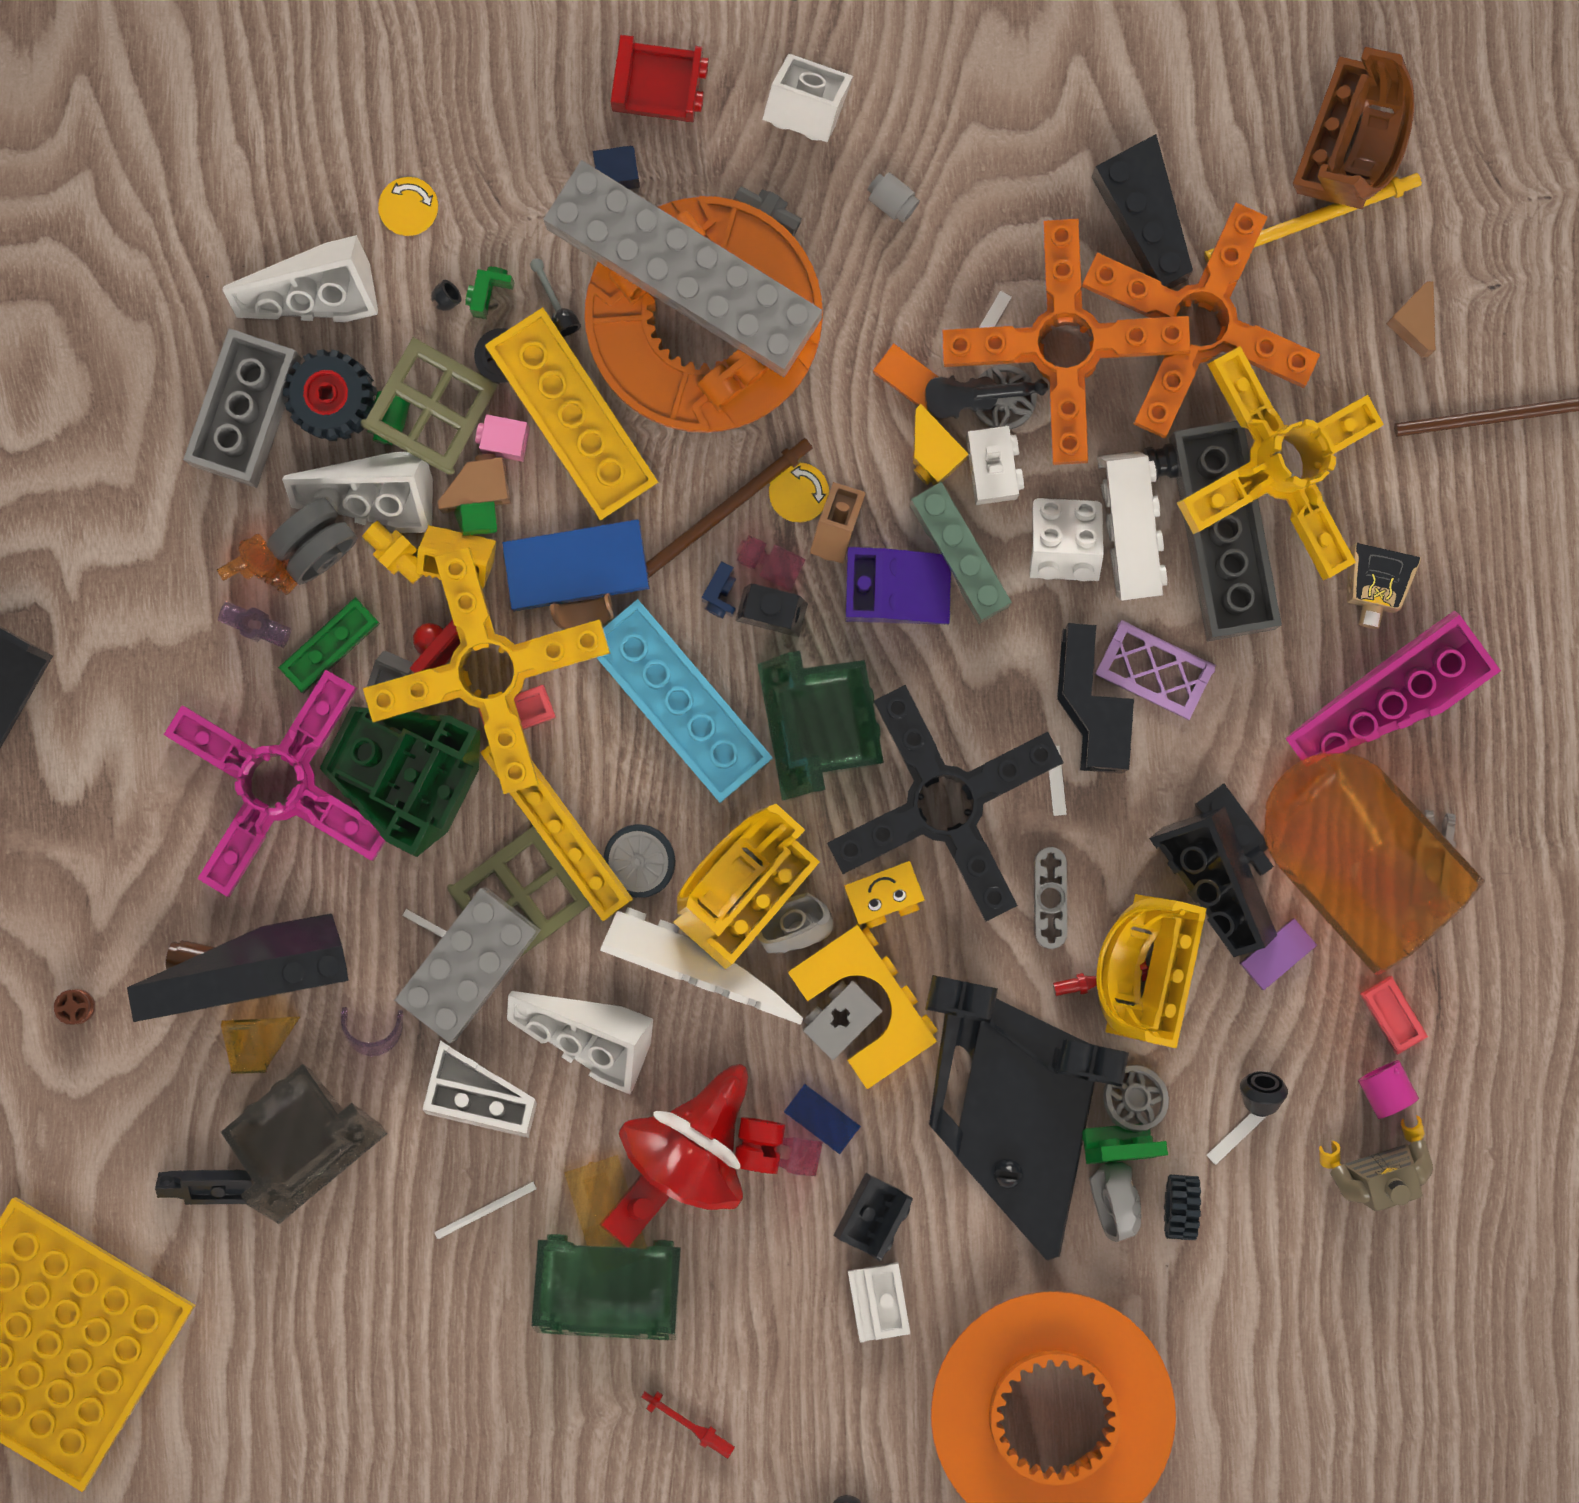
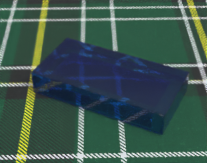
[784,1083,861,1154]

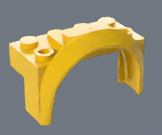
[673,804,820,969]
[1096,894,1207,1048]

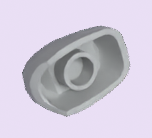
[757,893,833,954]
[1089,1161,1141,1242]

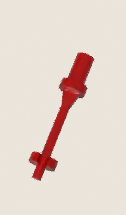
[1053,961,1149,996]
[641,1391,735,1459]

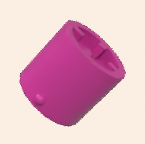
[1358,1060,1419,1119]

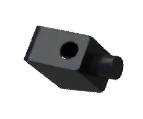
[735,583,808,637]

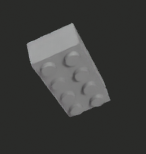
[183,328,302,488]
[394,887,541,1043]

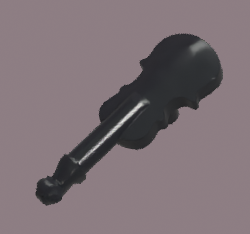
[925,375,1048,420]

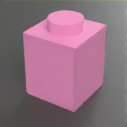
[475,414,530,462]

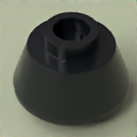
[1240,1071,1288,1117]

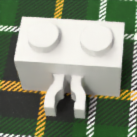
[966,426,1024,505]

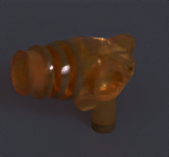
[217,534,298,595]

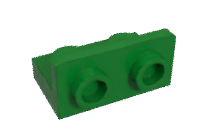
[1082,1124,1168,1164]

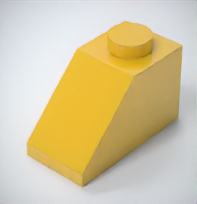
[913,404,969,486]

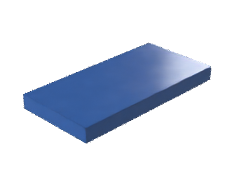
[502,519,650,612]

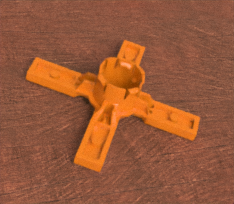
[1081,202,1320,439]
[942,219,1190,465]

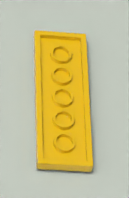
[485,307,658,521]

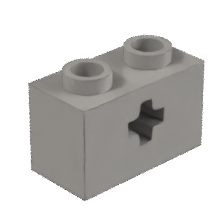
[803,980,883,1060]

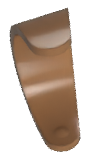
[550,593,614,630]

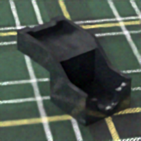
[1057,623,1134,774]

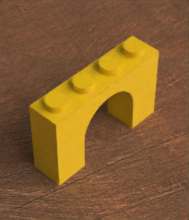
[788,924,938,1089]

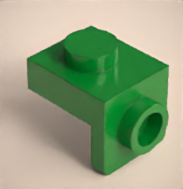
[466,266,515,319]

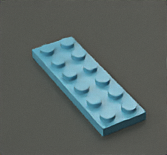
[597,599,773,803]

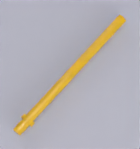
[1204,173,1422,263]

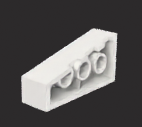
[1097,451,1167,601]

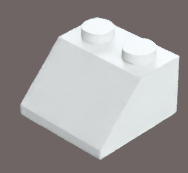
[762,54,853,142]

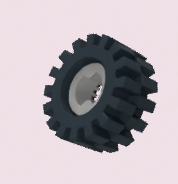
[1164,1174,1201,1240]

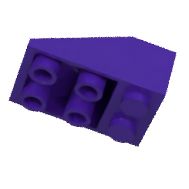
[845,547,951,625]

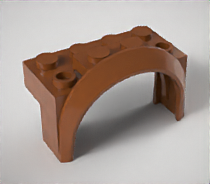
[1292,47,1414,210]

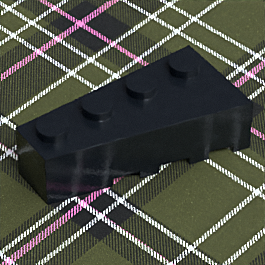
[1091,134,1193,289]
[1149,806,1277,957]

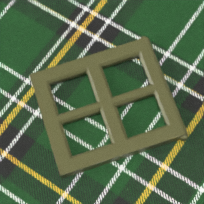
[361,337,498,475]
[447,826,590,957]

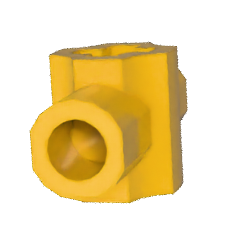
[362,520,423,584]

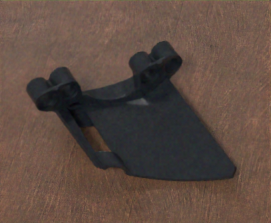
[925,975,1129,1261]

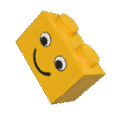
[844,861,925,929]

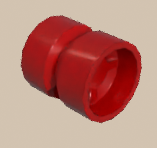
[735,1117,786,1174]

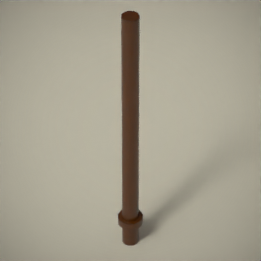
[1394,397,1579,437]
[646,438,813,578]

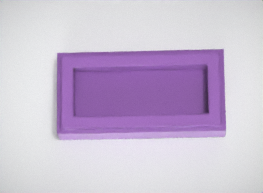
[1239,918,1317,990]

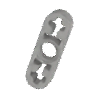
[1034,847,1067,949]

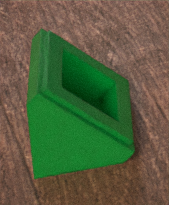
[454,501,497,536]

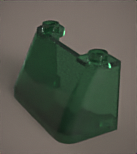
[531,1234,681,1341]

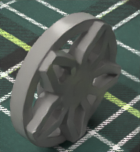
[975,365,1037,430]
[1103,1065,1169,1132]

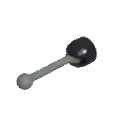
[530,258,581,337]

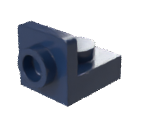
[702,561,736,619]

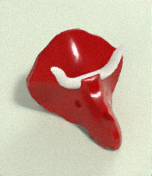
[619,1064,749,1210]

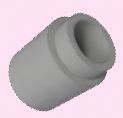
[867,172,920,223]

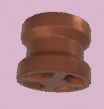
[54,989,95,1025]

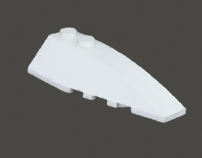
[600,907,803,1025]

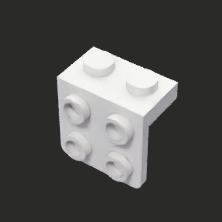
[1030,498,1104,581]

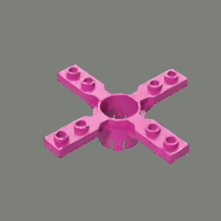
[164,670,386,897]

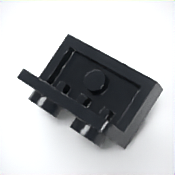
[833,1173,913,1261]

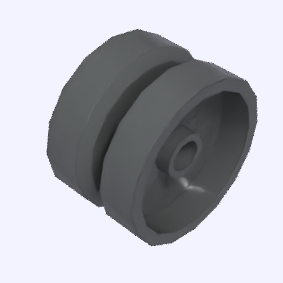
[266,498,358,585]

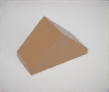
[1386,281,1436,357]

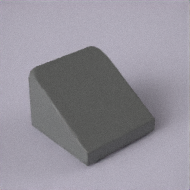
[367,651,413,687]

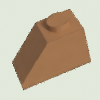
[438,453,511,514]
[810,482,866,564]

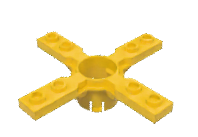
[1177,346,1384,580]
[363,547,611,794]

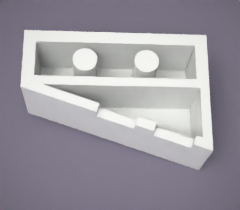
[423,1040,537,1138]

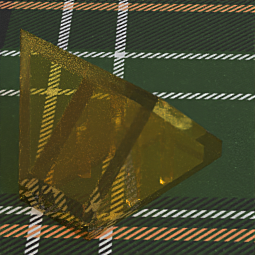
[221,1016,301,1074]

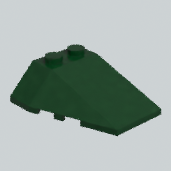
[320,706,481,857]

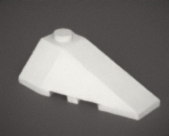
[223,235,378,322]
[282,452,433,533]
[507,991,653,1094]

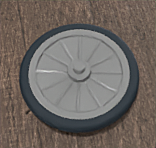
[603,824,676,898]

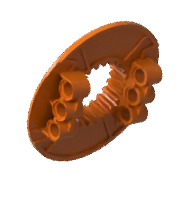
[585,196,823,433]
[931,1291,1176,1503]

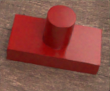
[599,1174,670,1248]

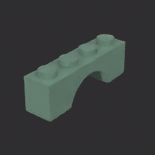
[910,482,1012,624]

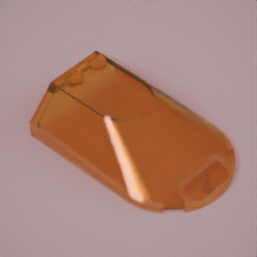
[1264,753,1485,976]

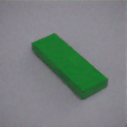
[278,597,380,694]

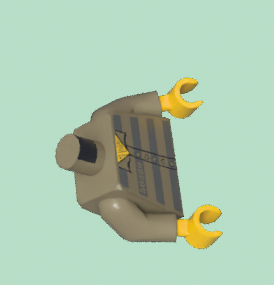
[1319,1115,1433,1211]

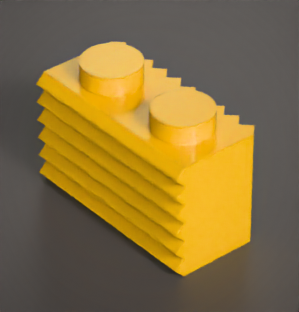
[416,525,496,589]

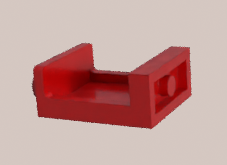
[610,35,709,123]

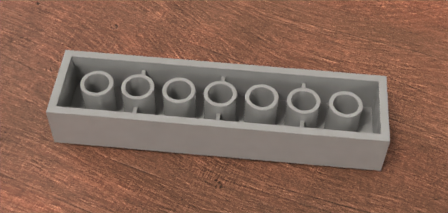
[543,160,822,377]

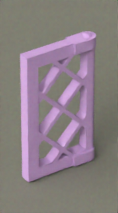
[1095,620,1216,720]

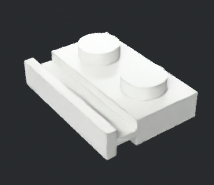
[848,1262,910,1343]

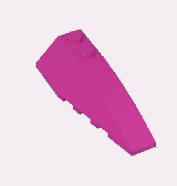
[1285,611,1501,767]

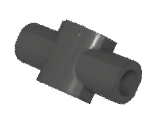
[733,186,802,236]

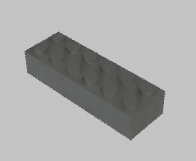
[1169,420,1282,642]

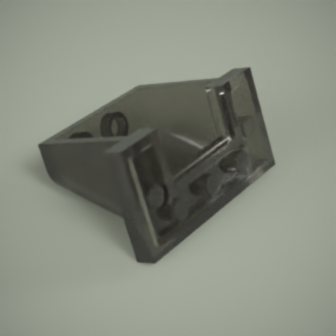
[221,1064,388,1224]

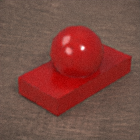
[409,619,461,673]

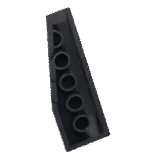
[127,913,349,1023]

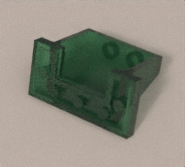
[757,651,884,801]

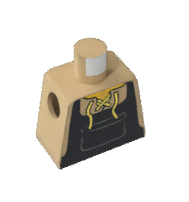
[1347,543,1421,629]

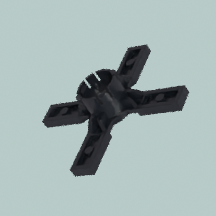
[827,685,1064,922]

